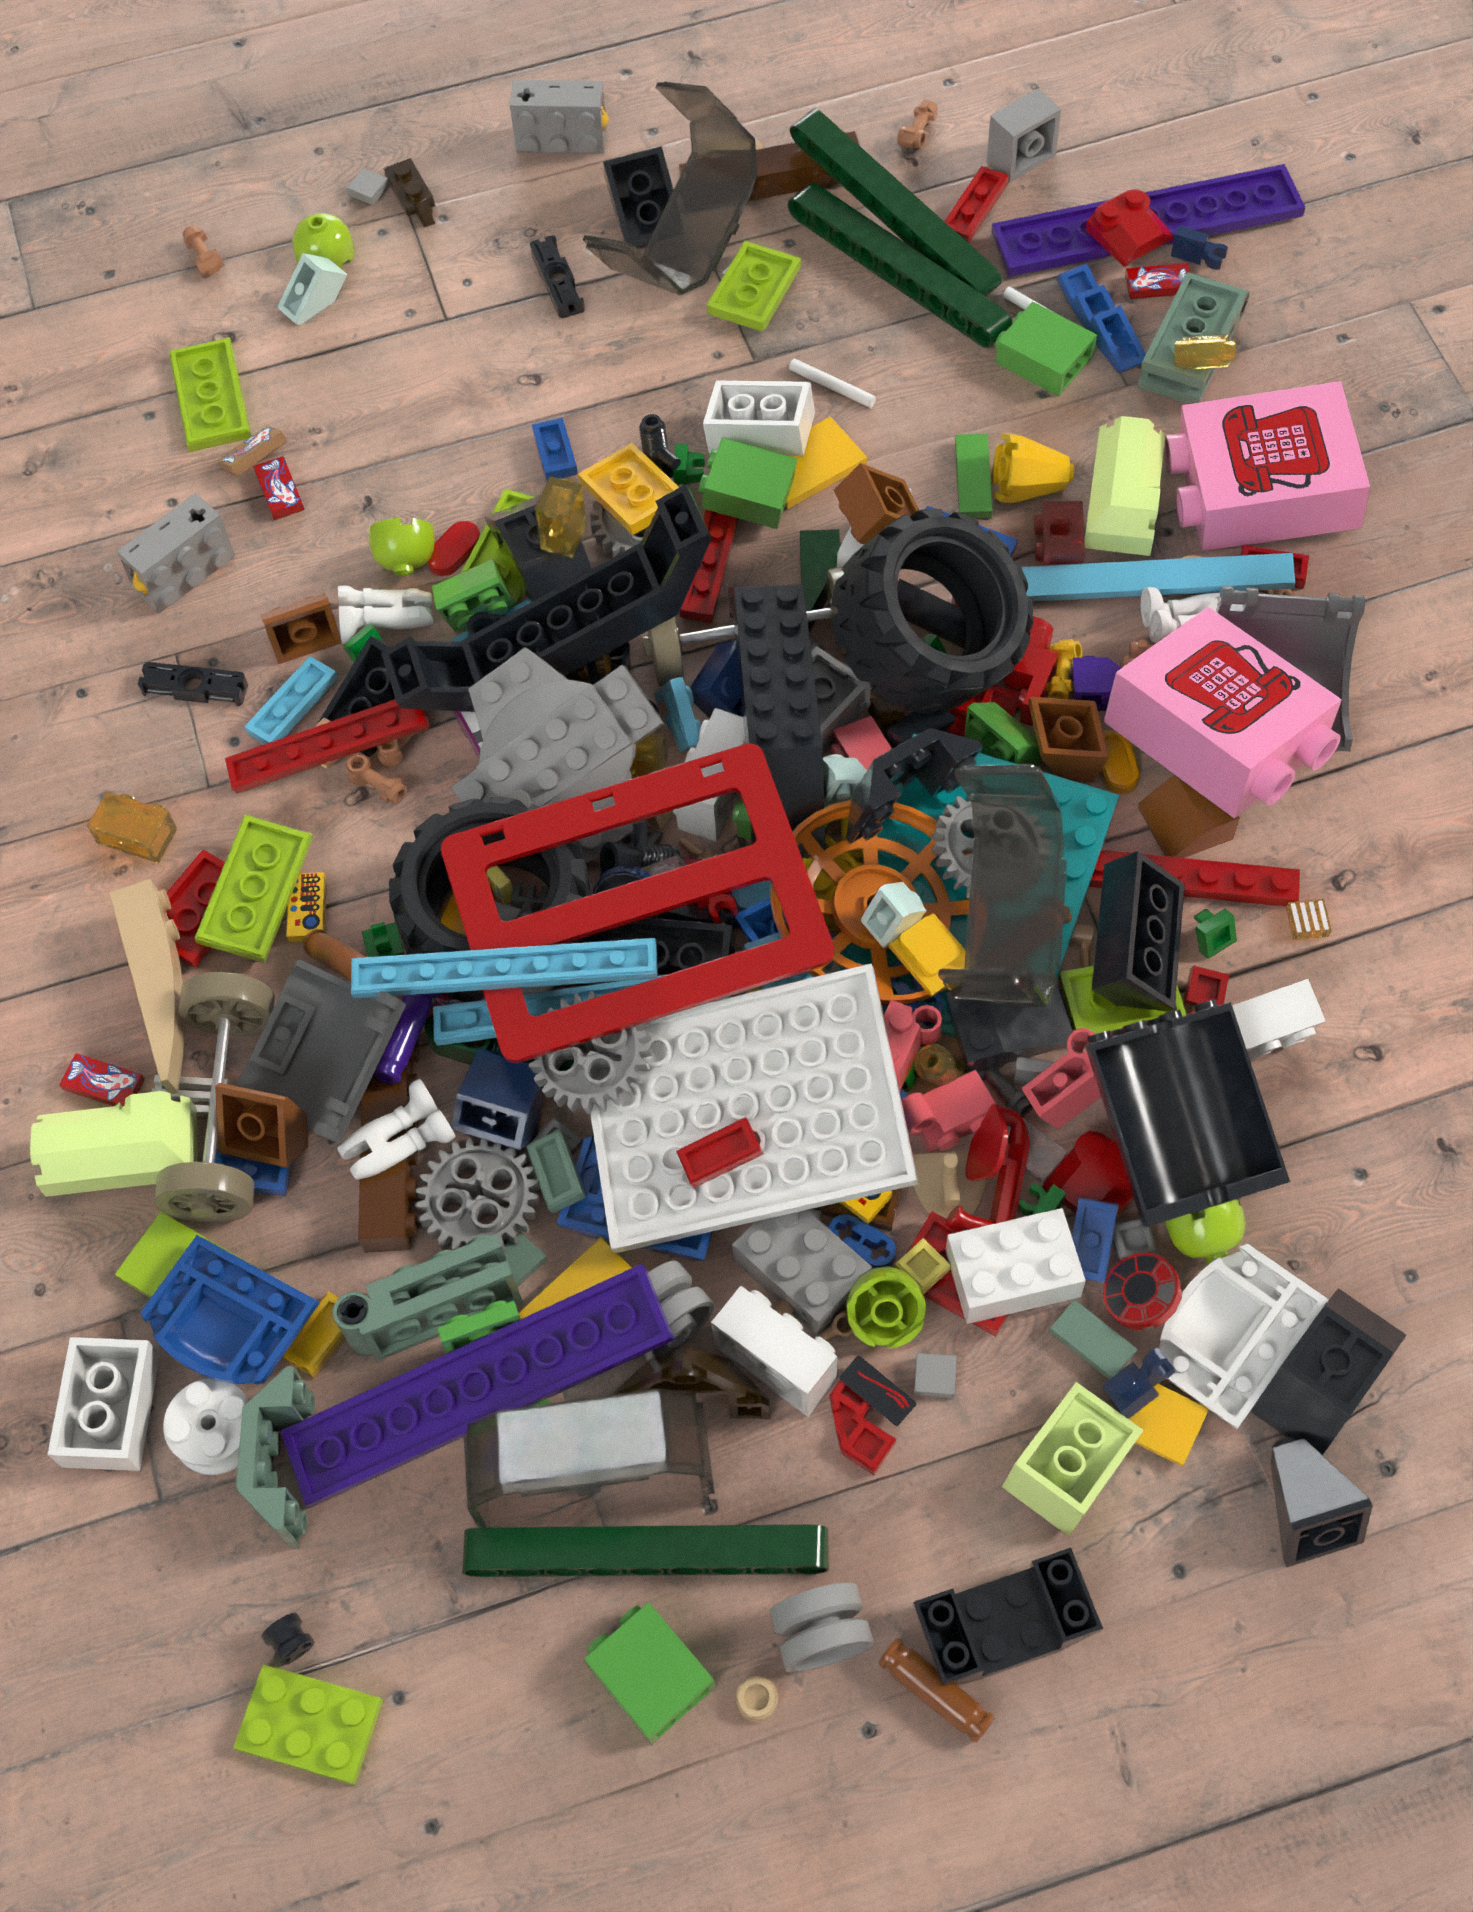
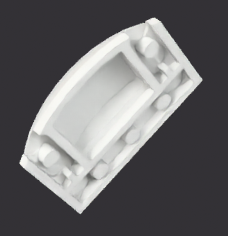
[1159,1244,1329,1429]

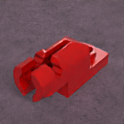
[1004,616,1058,726]

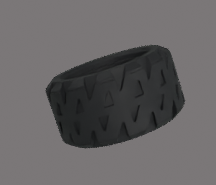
[832,509,1033,714]
[389,797,592,1002]

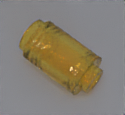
[1174,334,1236,370]
[914,1044,967,1088]

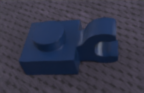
[1171,225,1228,270]
[1102,1347,1176,1419]

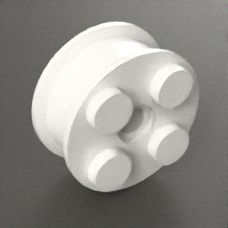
[163,1378,249,1475]

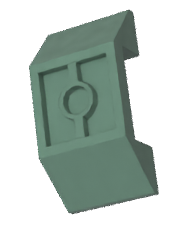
[236,1367,315,1549]

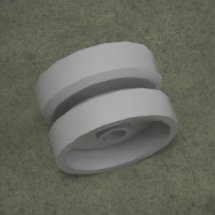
[643,1260,714,1360]
[769,1582,874,1673]

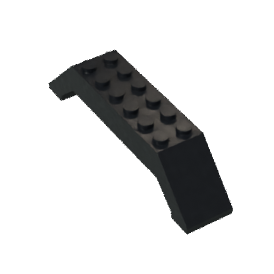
[381,484,711,712]
[728,584,826,858]

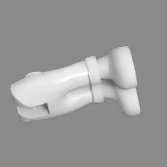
[338,586,434,644]
[1141,587,1220,643]
[337,1079,456,1180]

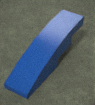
[1057,264,1146,373]

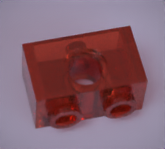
[1034,501,1085,566]

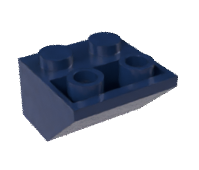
[690,640,743,718]
[451,1048,545,1150]

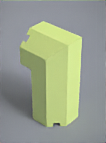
[1083,416,1166,556]
[30,1091,197,1197]

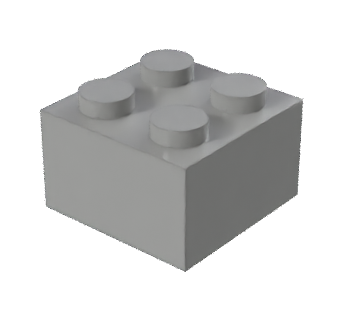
[987,89,1061,183]

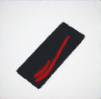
[839,1356,916,1426]

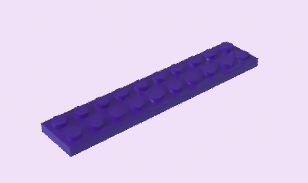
[991,164,1305,277]
[281,1263,675,1507]

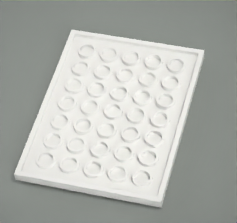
[581,964,918,1253]

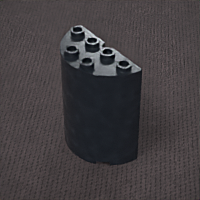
[1085,999,1290,1227]

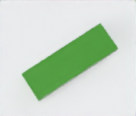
[955,434,993,519]

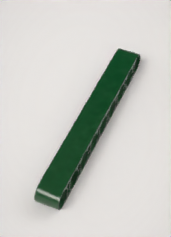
[789,108,1002,297]
[787,182,1012,348]
[462,1524,829,1577]

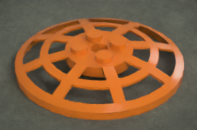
[770,800,988,1005]

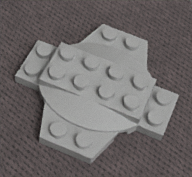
[452,648,664,863]

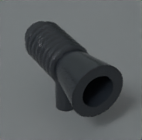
[639,414,681,478]
[600,822,681,877]

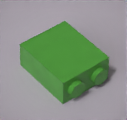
[995,302,1097,396]
[698,437,798,529]
[584,1602,716,1745]

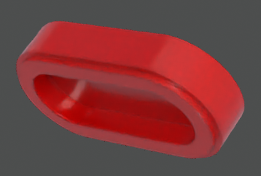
[427,521,480,576]

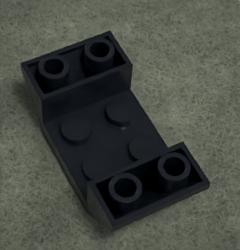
[485,493,592,603]
[846,728,983,844]
[1250,1288,1407,1456]
[913,1547,1103,1686]

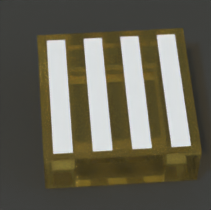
[1286,899,1332,940]

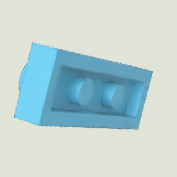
[244,656,338,745]

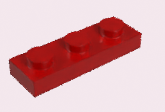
[944,165,1009,243]

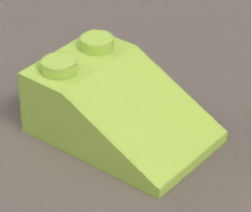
[1002,1382,1143,1537]

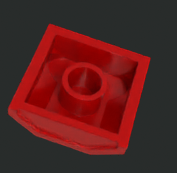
[1086,189,1174,267]
[1042,1130,1134,1219]

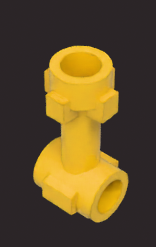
[1046,639,1083,699]

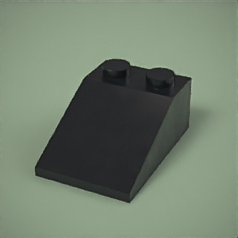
[603,146,686,251]
[318,635,396,757]
[946,974,1073,1073]

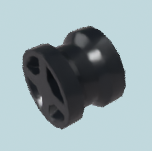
[261,1613,315,1666]

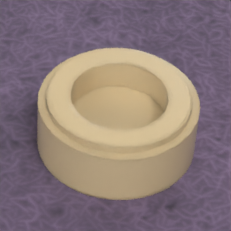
[736,1676,778,1722]

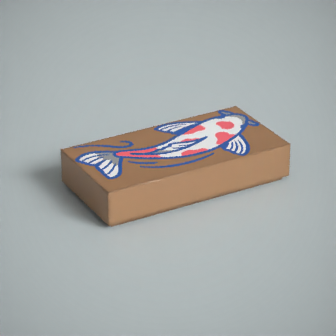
[217,425,287,476]

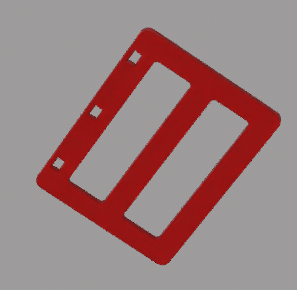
[441,743,835,1063]

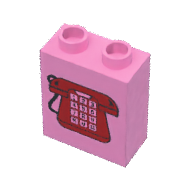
[1164,381,1370,552]
[1104,607,1342,818]

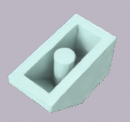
[277,253,347,325]
[823,754,867,808]
[860,882,926,949]

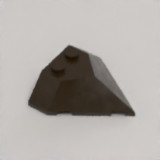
[608,1346,770,1419]

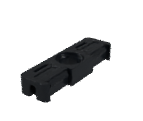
[530,235,585,318]
[138,662,248,706]

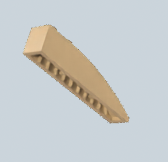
[109,878,185,1095]

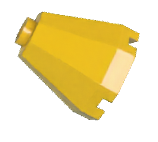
[992,433,1074,503]

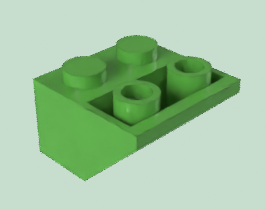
[432,559,515,632]
[964,702,1043,770]

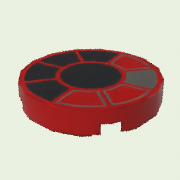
[1103,1253,1182,1331]

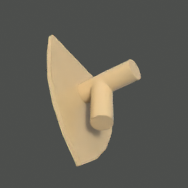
[912,1150,986,1219]

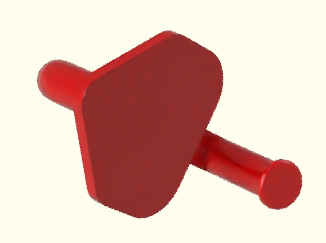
[946,1104,1030,1231]

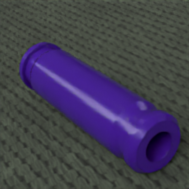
[373,993,437,1085]

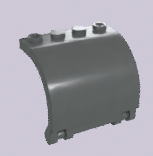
[1216,586,1365,752]
[236,959,406,1144]

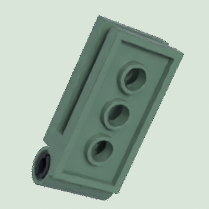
[1138,272,1250,404]
[333,1233,523,1361]

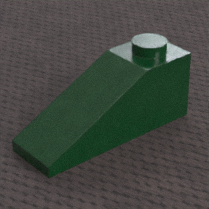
[799,529,842,632]

